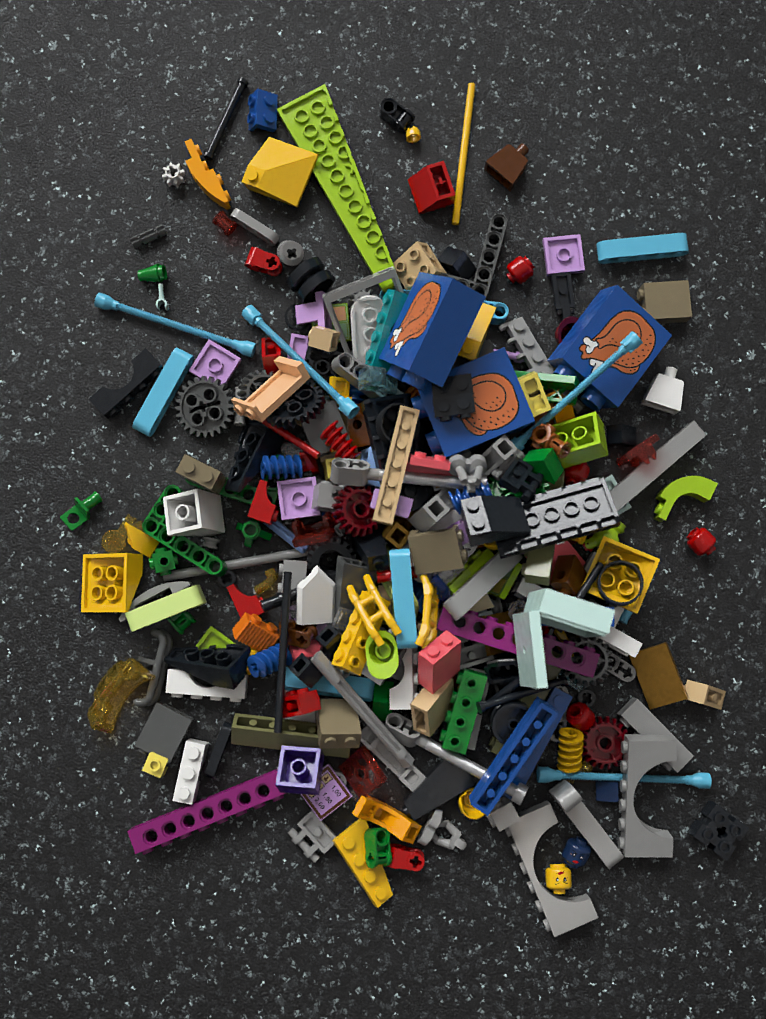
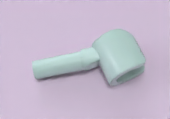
[156,283,169,311]

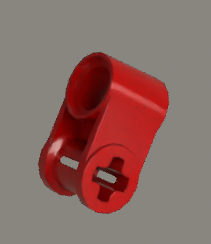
[245,247,283,276]
[388,844,425,871]

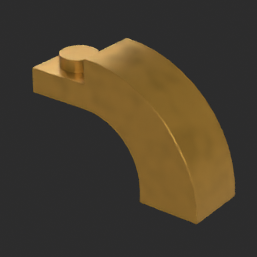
[382,510,418,549]

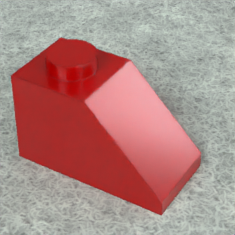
[261,337,283,375]

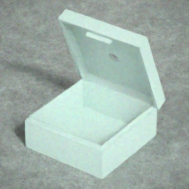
[512,588,615,689]

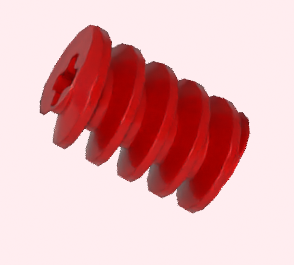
[320,420,362,459]

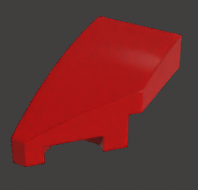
[299,451,320,475]

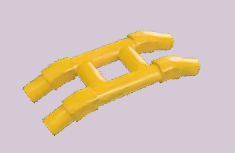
[346,574,402,647]
[415,574,440,649]

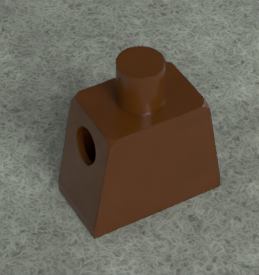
[484,143,529,191]
[347,403,370,448]
[551,555,587,597]

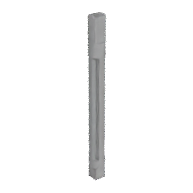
[311,651,415,769]

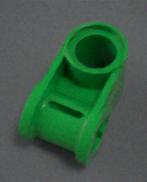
[167,610,197,635]
[364,828,392,869]

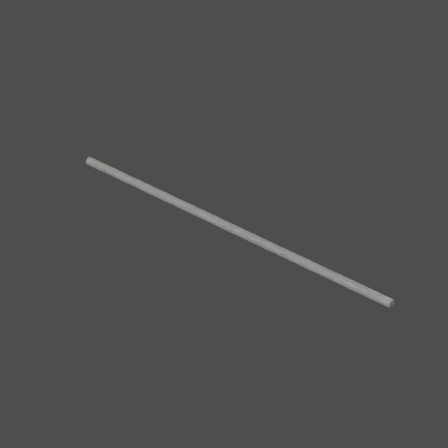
[163,539,389,582]

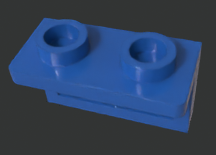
[247,89,278,132]

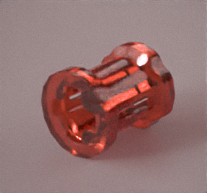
[212,211,237,236]

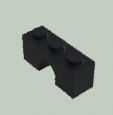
[288,624,342,688]

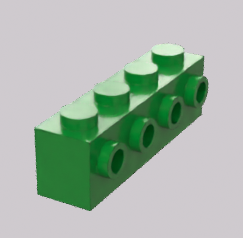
[439,668,488,754]

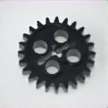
[266,380,326,430]

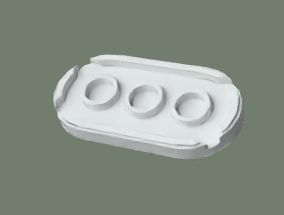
[350,295,383,372]

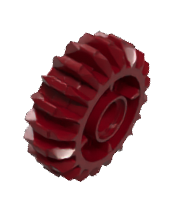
[331,485,380,537]
[581,716,628,770]

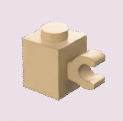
[308,326,340,352]

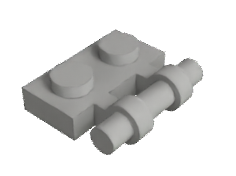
[288,810,337,863]

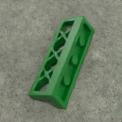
[514,370,580,406]

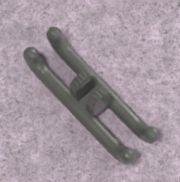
[133,628,173,707]

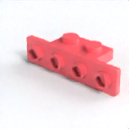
[405,451,458,477]

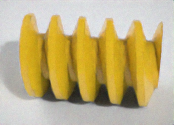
[557,727,584,773]

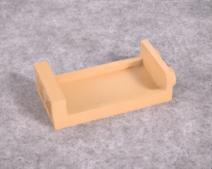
[231,356,311,422]

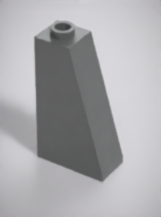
[333,556,377,634]

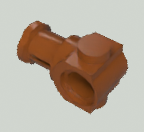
[530,423,572,459]

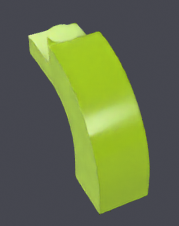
[654,476,718,522]

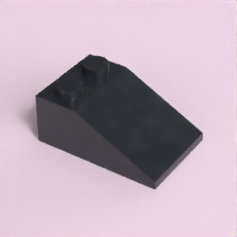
[460,495,531,547]

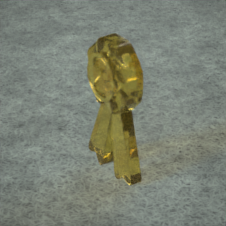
[101,514,143,553]

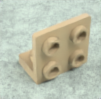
[393,241,446,290]

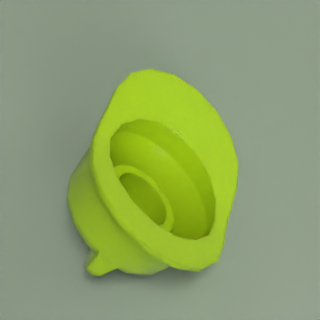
[365,630,399,679]

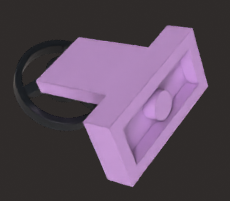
[285,291,332,331]

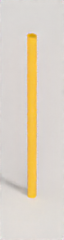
[452,83,475,225]

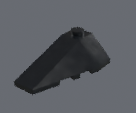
[225,421,284,493]
[164,644,251,690]

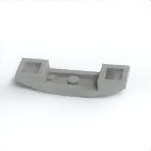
[119,581,194,622]
[360,725,426,792]

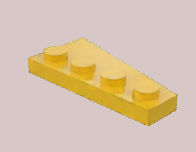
[332,818,393,908]

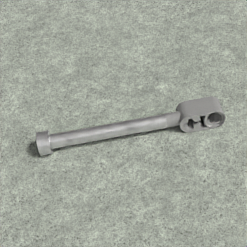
[330,458,487,489]
[385,713,529,805]

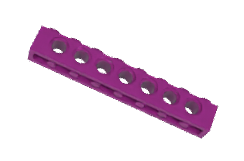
[437,607,600,678]
[127,769,286,855]

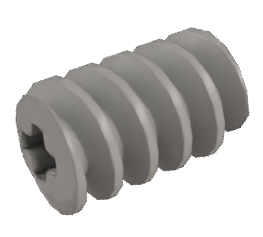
[277,240,304,266]

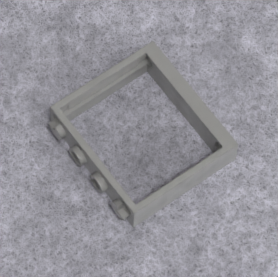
[322,266,404,356]

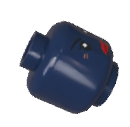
[562,836,591,869]

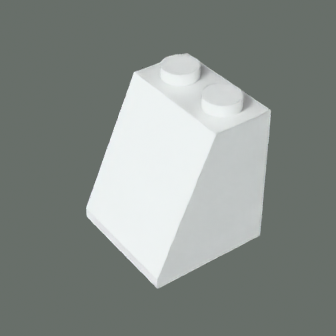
[163,489,225,536]

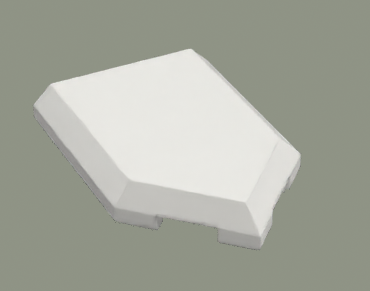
[296,565,336,625]

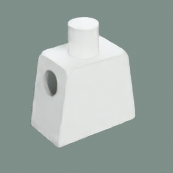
[641,367,684,415]

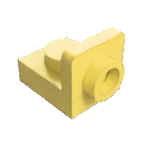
[142,752,168,778]

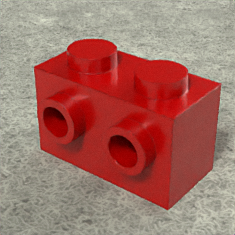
[283,687,321,718]

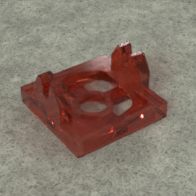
[616,434,660,468]
[292,511,340,547]
[339,745,387,799]

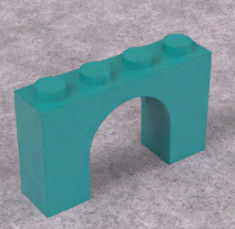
[365,289,408,371]

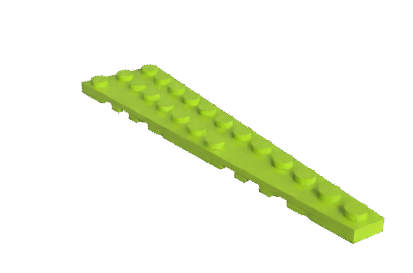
[277,84,400,294]

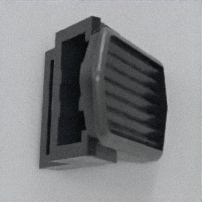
[484,653,528,693]

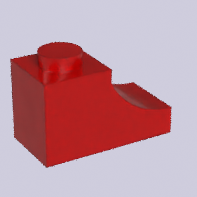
[247,479,279,525]
[227,584,266,618]

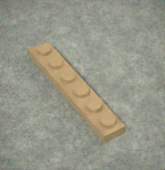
[372,405,420,526]

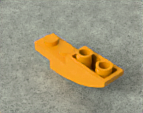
[185,139,231,210]

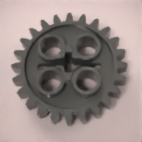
[175,376,236,438]

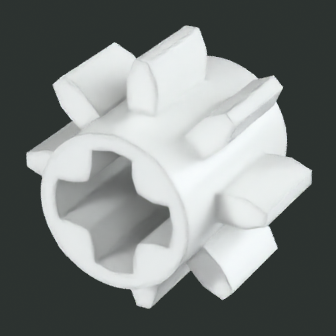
[162,162,186,188]

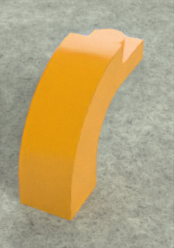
[352,796,422,844]

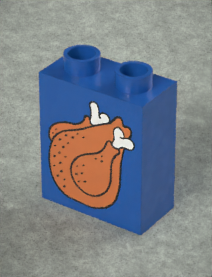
[379,272,486,391]
[547,285,672,412]
[410,347,535,459]

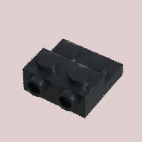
[431,373,476,422]

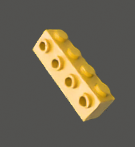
[331,591,391,676]

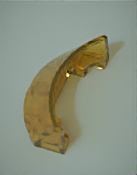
[87,658,155,733]

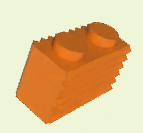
[232,612,279,652]

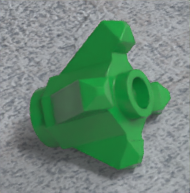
[236,519,272,548]

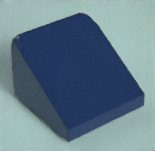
[595,780,619,802]

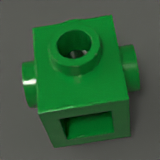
[148,547,178,576]

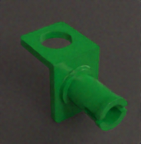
[60,491,102,531]

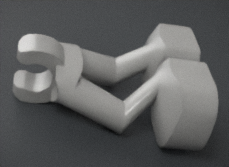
[449,454,487,493]
[417,807,467,850]

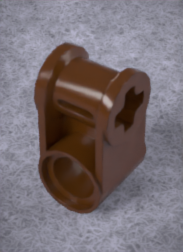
[279,619,318,649]

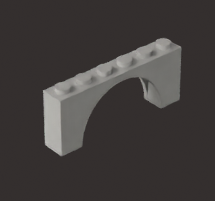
[408,434,518,533]
[617,734,677,858]
[505,801,598,937]

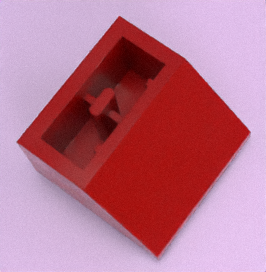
[408,161,456,215]

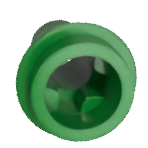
[138,263,167,282]

